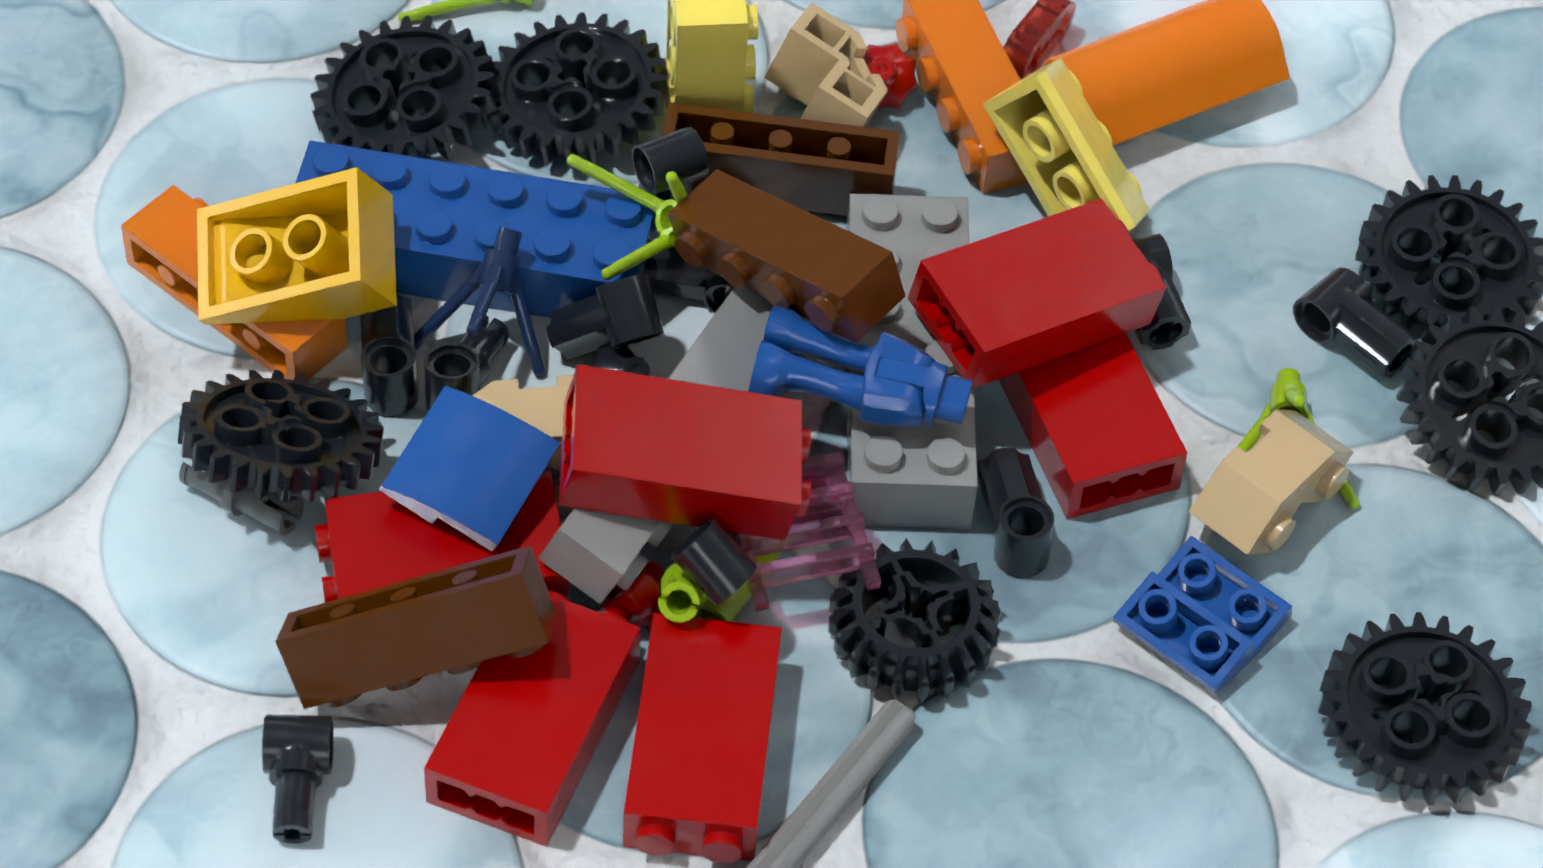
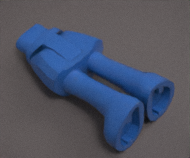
[748,305,973,427]

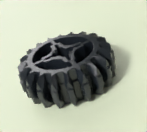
[828,537,1000,704]

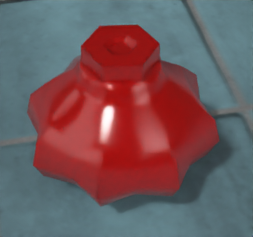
[863,42,919,109]
[597,561,664,631]

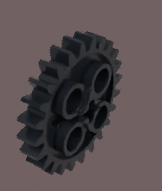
[487,12,670,167]
[311,15,500,160]
[1355,175,1543,337]
[1396,306,1543,495]
[178,370,384,502]
[1318,612,1532,806]

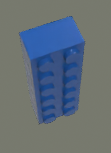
[295,140,658,318]

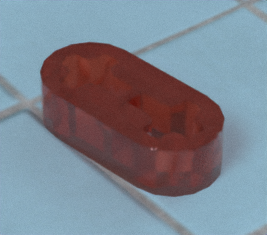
[1003,0,1076,80]

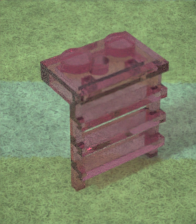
[732,451,881,612]

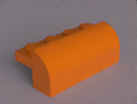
[1027,0,1290,146]

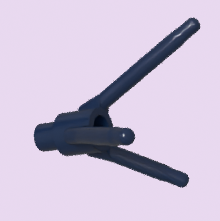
[414,227,545,377]

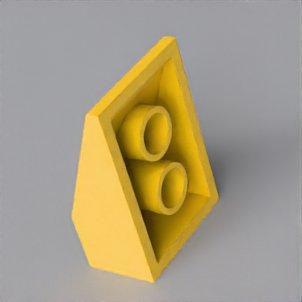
[197,167,397,325]

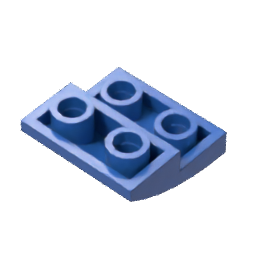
[379,386,560,551]
[1113,536,1292,694]

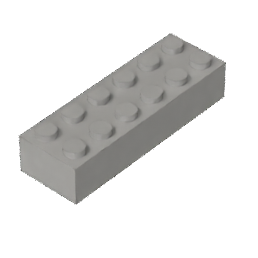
[846,193,977,530]

